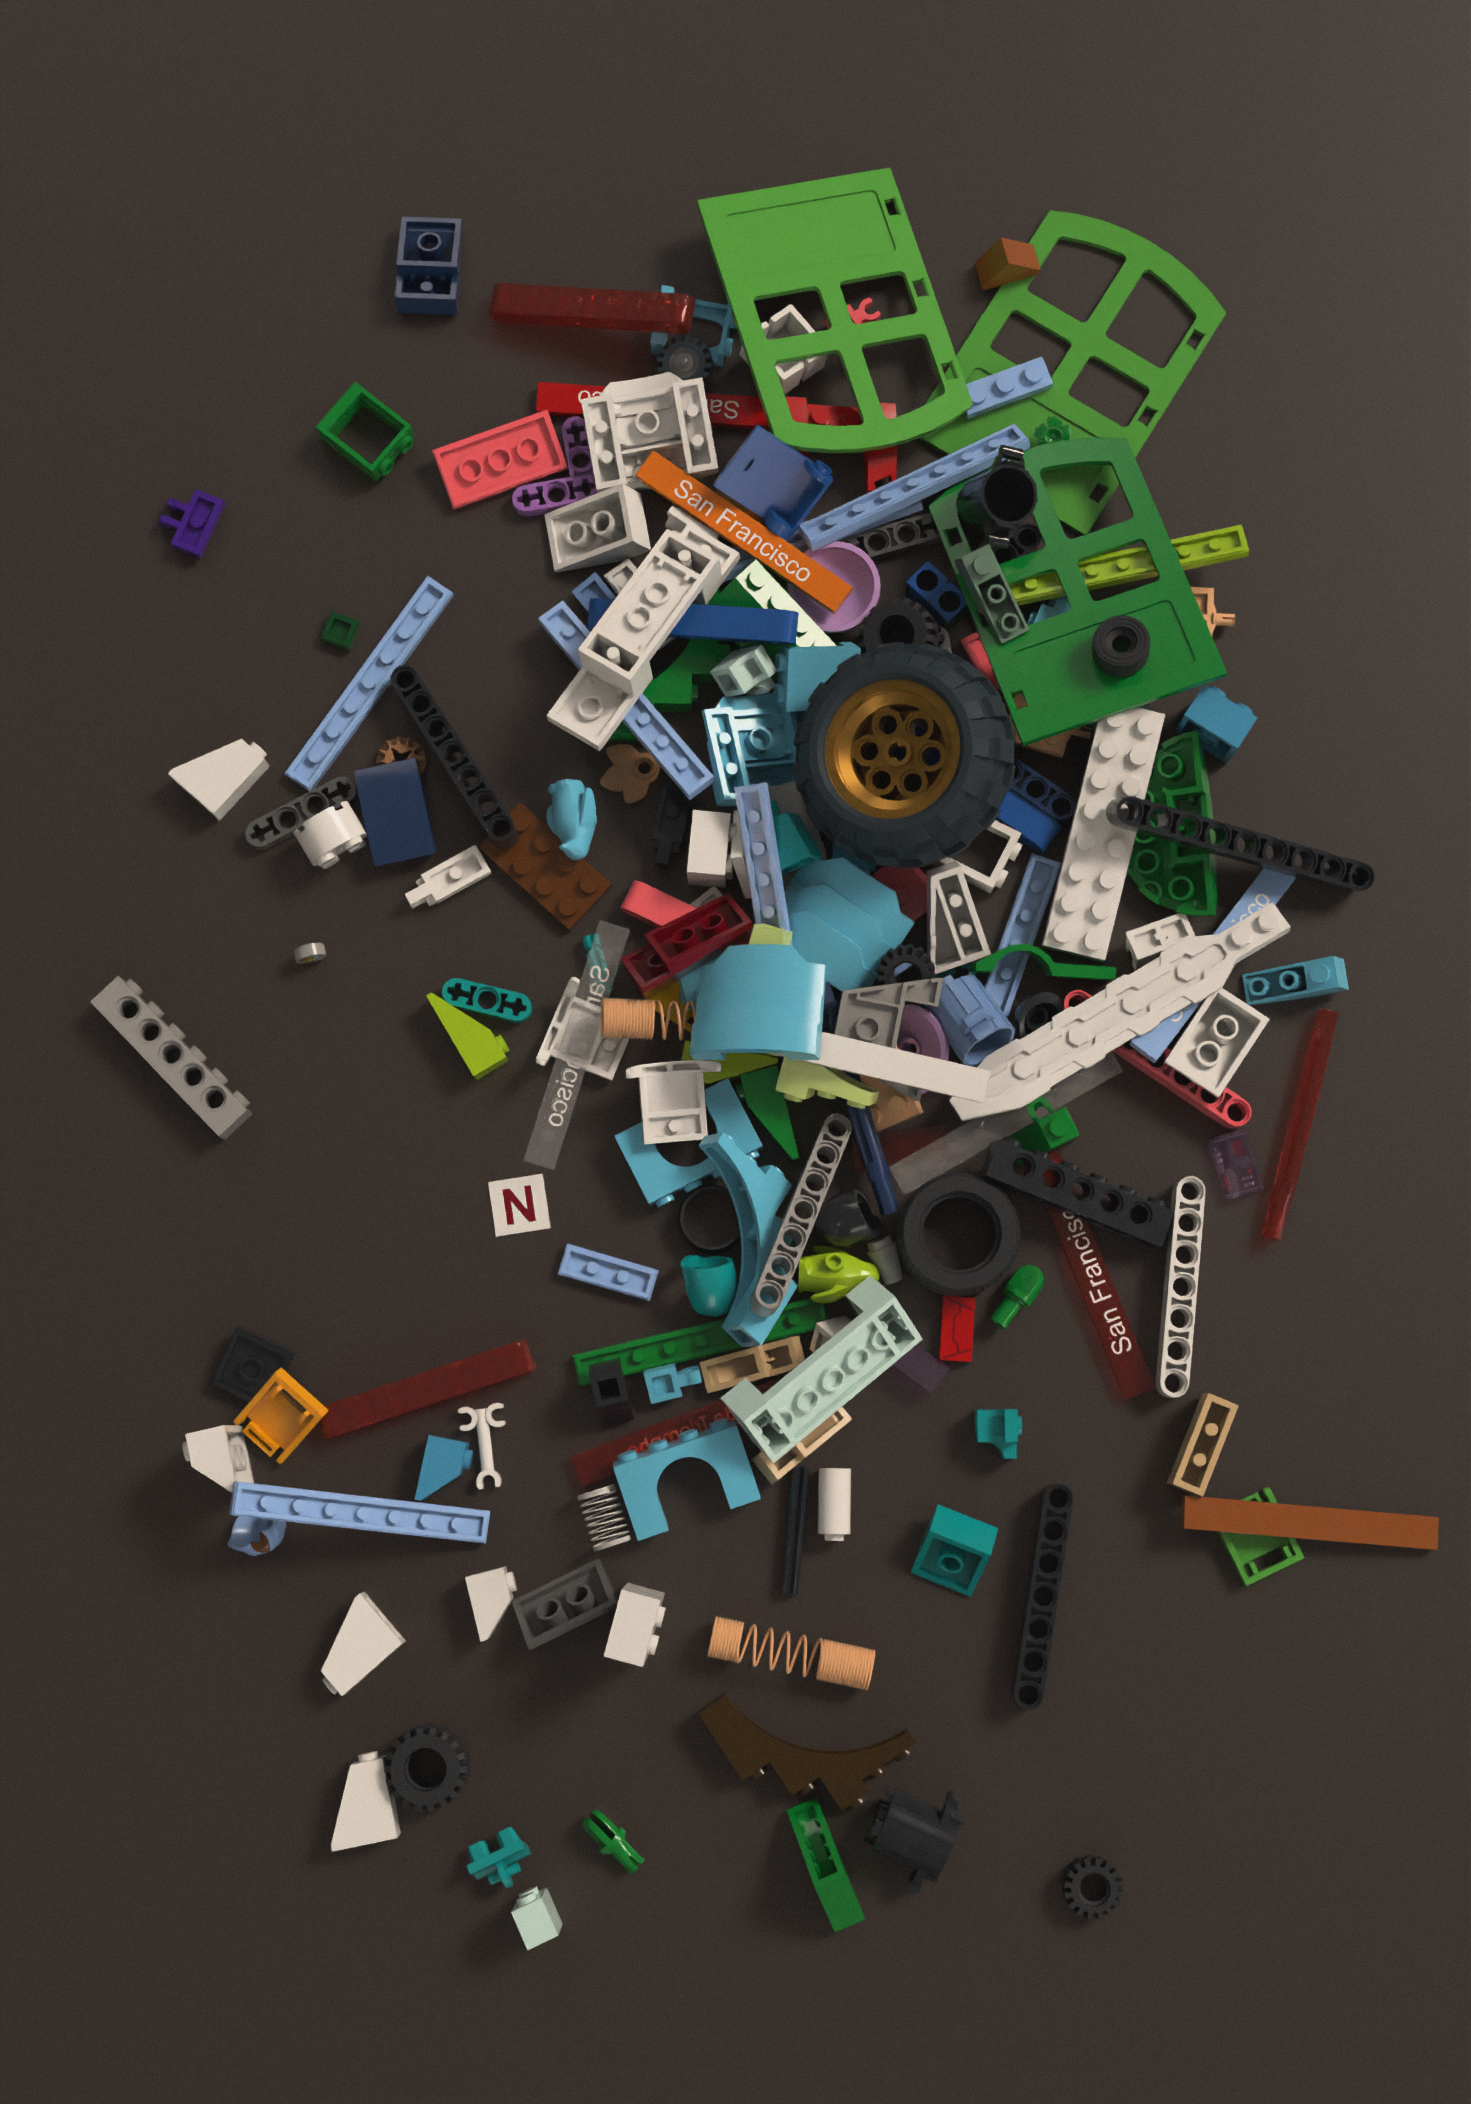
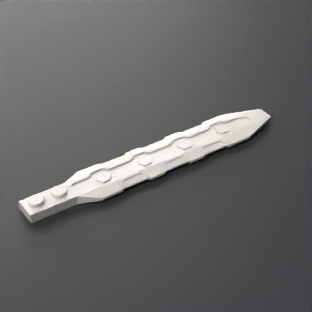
[949,902,1290,1121]

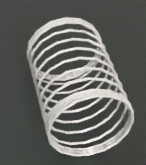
[577,1484,632,1552]

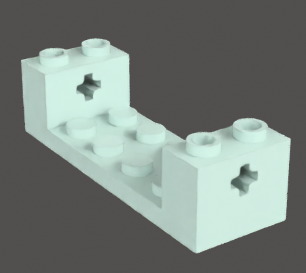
[721,1275,923,1463]

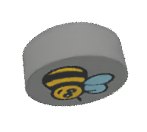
[293,943,327,964]

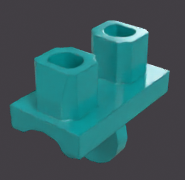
[467,1827,531,1888]

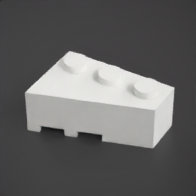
[927,860,991,974]

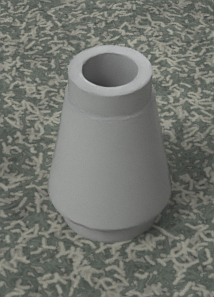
[867,1235,903,1285]

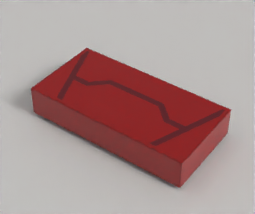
[939,1296,975,1362]

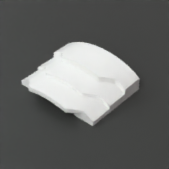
[581,372,719,493]

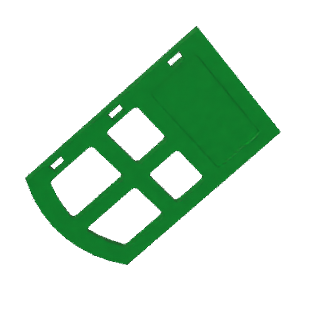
[929,437,1227,746]

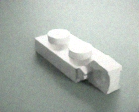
[405,845,492,909]

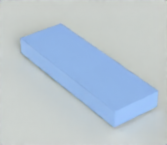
[558,1244,659,1301]

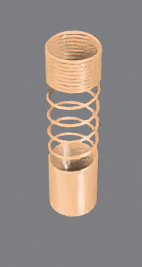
[600,998,696,1041]
[707,1616,875,1691]

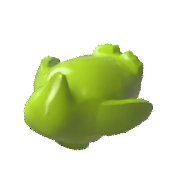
[798,1245,880,1304]

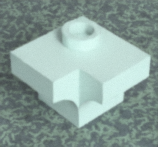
[710,644,777,697]

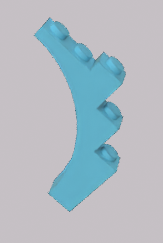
[699,1132,798,1347]

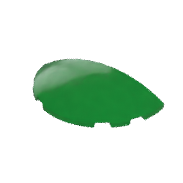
[1127,730,1217,917]

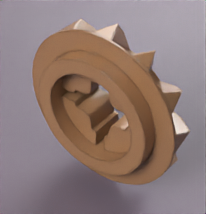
[376,736,426,777]

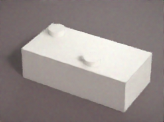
[604,1583,666,1667]

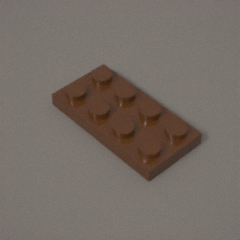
[478,802,612,931]

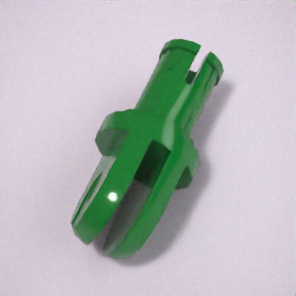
[989,1264,1044,1330]
[583,1810,644,1874]

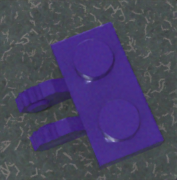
[157,489,226,559]

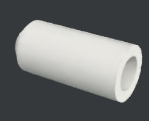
[818,1468,851,1541]

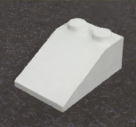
[544,483,651,572]
[1164,988,1270,1098]

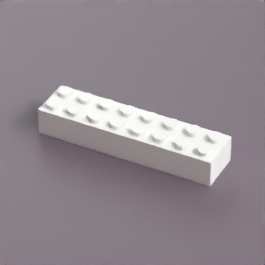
[1041,708,1165,962]

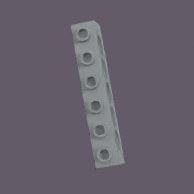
[90,976,252,1140]

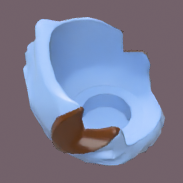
[228,1516,286,1556]

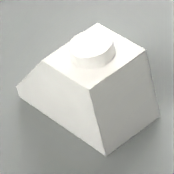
[465,1566,517,1642]

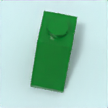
[1007,1107,1080,1166]

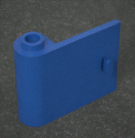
[713,424,834,540]

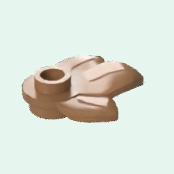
[600,744,660,804]

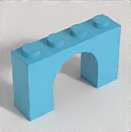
[615,1078,763,1208]
[613,1418,761,1541]

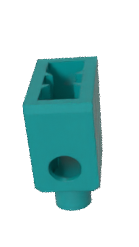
[770,801,823,876]

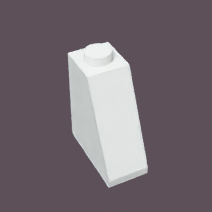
[168,739,270,821]
[321,1592,406,1696]
[331,1751,401,1852]

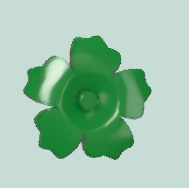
[1034,416,1072,446]

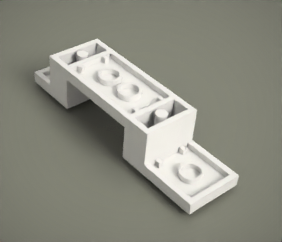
[546,524,740,751]

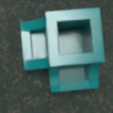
[974,1409,1022,1459]

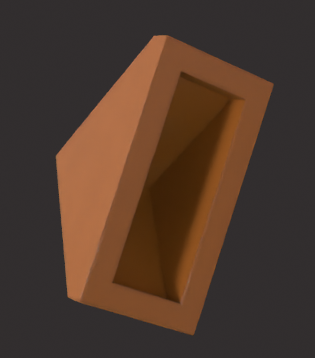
[975,237,1041,291]

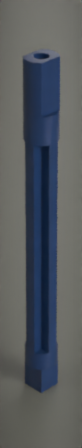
[822,982,900,1216]

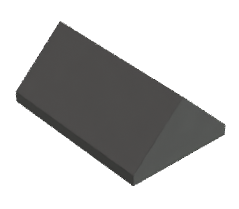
[512,1558,619,1650]

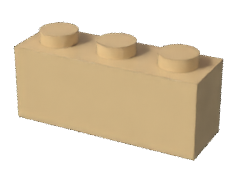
[1167,1393,1239,1497]

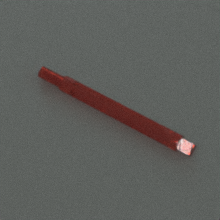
[1261,1008,1339,1241]

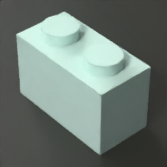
[511,1886,563,1950]

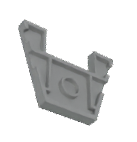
[834,978,944,1102]

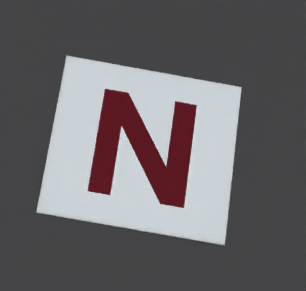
[488,1174,551,1237]

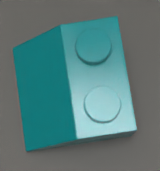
[910,1504,998,1597]

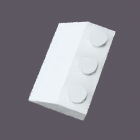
[182,1425,254,1492]

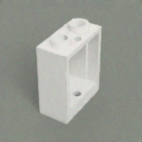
[930,820,1023,894]

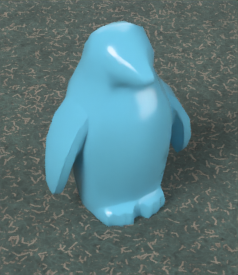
[546,779,597,861]

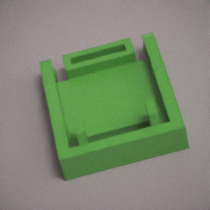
[1218,1487,1304,1586]

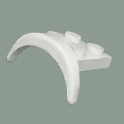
[536,977,630,1081]
[625,1060,721,1144]

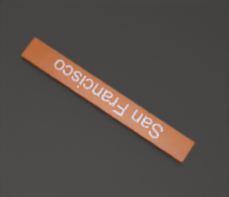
[635,450,853,615]

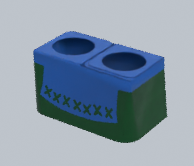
[905,561,969,632]

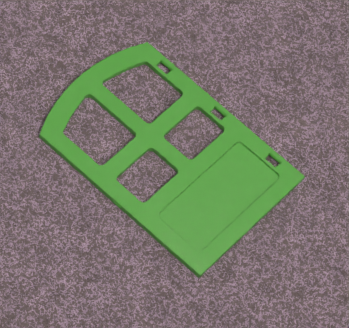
[696,168,973,453]
[918,210,1226,536]

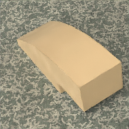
[699,1336,805,1394]
[751,1407,852,1485]

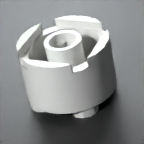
[293,801,367,869]

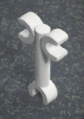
[458,1403,506,1489]

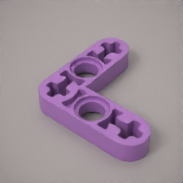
[512,417,597,516]

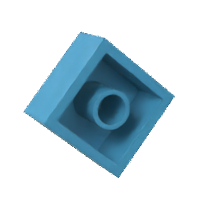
[1175,684,1258,764]

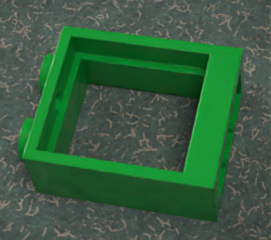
[316,382,415,482]

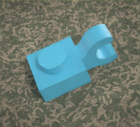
[643,1363,702,1404]

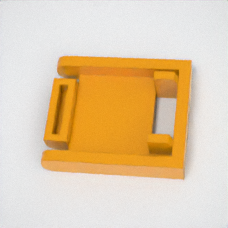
[233,1368,329,1465]

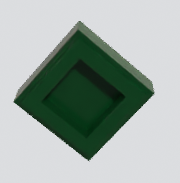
[320,611,361,652]

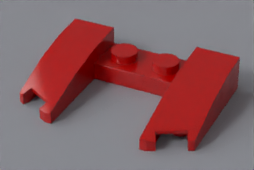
[785,396,897,494]

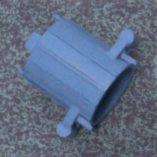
[923,972,1015,1067]

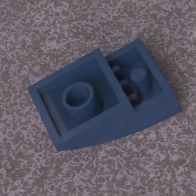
[395,216,462,315]
[354,757,437,867]

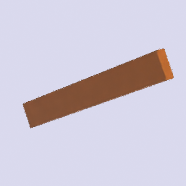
[1181,1495,1439,1550]

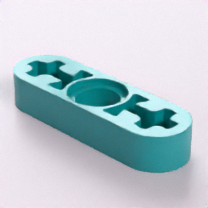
[442,978,533,1023]

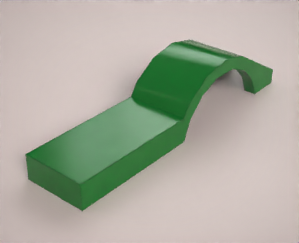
[970,944,1117,981]

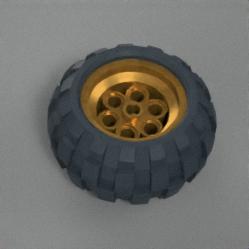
[793,642,1016,868]

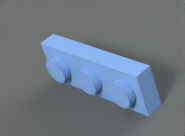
[965,356,1053,419]

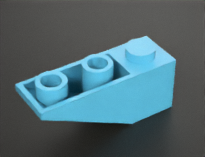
[1242,956,1349,1005]

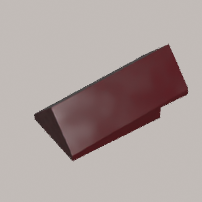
[620,893,754,1000]

